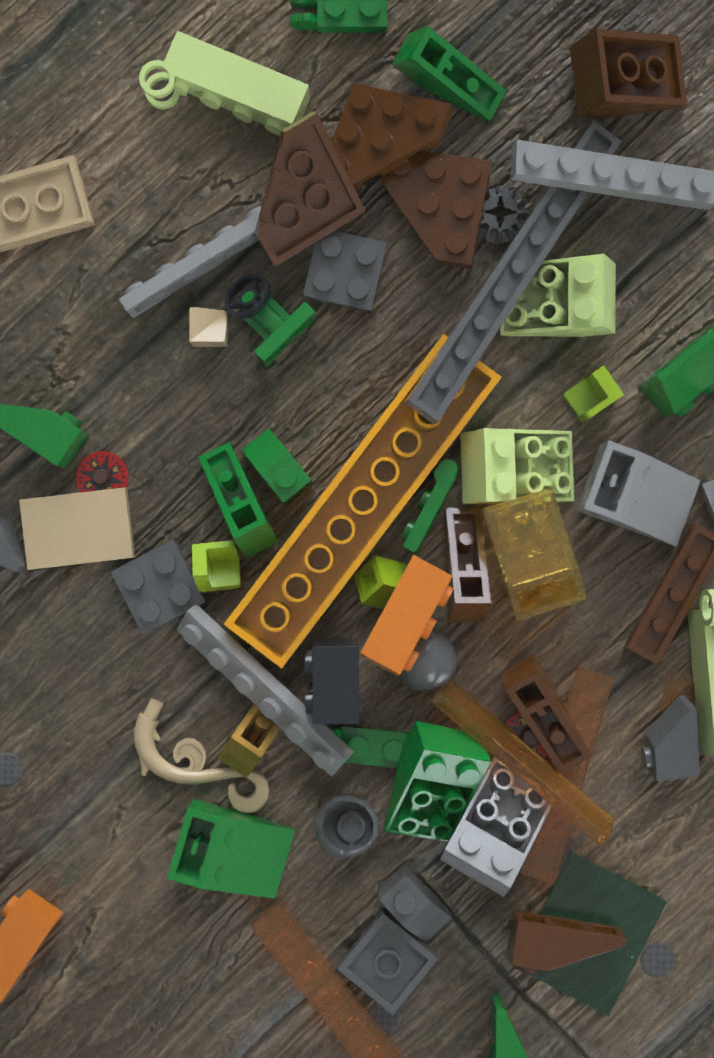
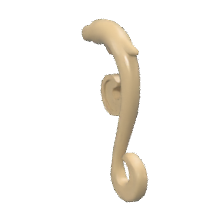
[134,698,269,814]

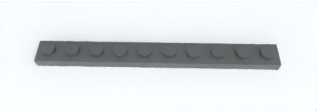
[405,120,622,425]

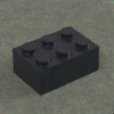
[305,638,359,724]

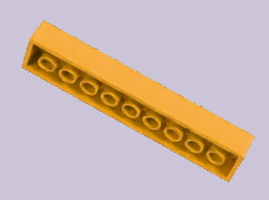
[224,334,502,668]

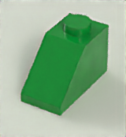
[242,428,313,505]

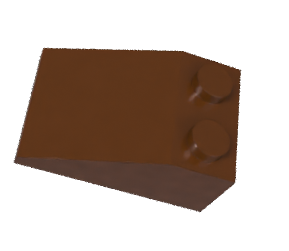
[569,29,687,118]

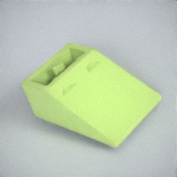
[500,254,616,337]
[460,428,574,504]

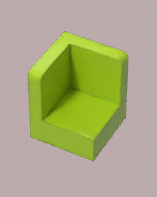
[563,365,624,423]
[192,540,241,592]
[354,555,407,610]

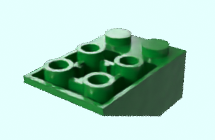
[383,721,491,842]
[167,799,296,898]

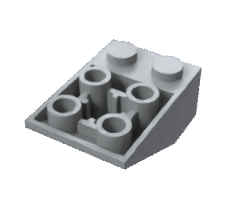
[576,440,701,547]
[440,757,558,897]

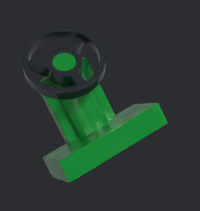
[225,274,316,367]

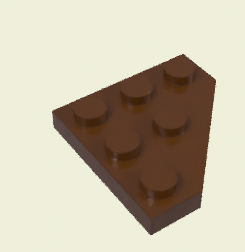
[331,83,453,191]
[255,111,366,267]
[381,151,492,269]

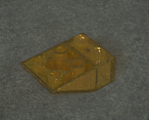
[482,487,587,621]

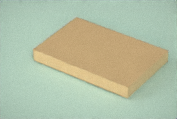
[0,155,95,253]
[19,487,135,570]

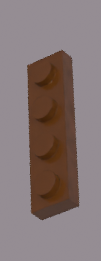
[624,523,714,665]

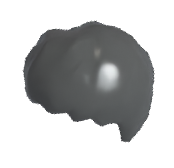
[393,629,458,691]
[313,794,379,859]

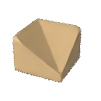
[189,307,228,347]

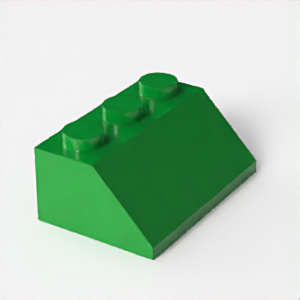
[638,324,714,419]

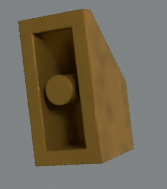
[217,704,280,778]

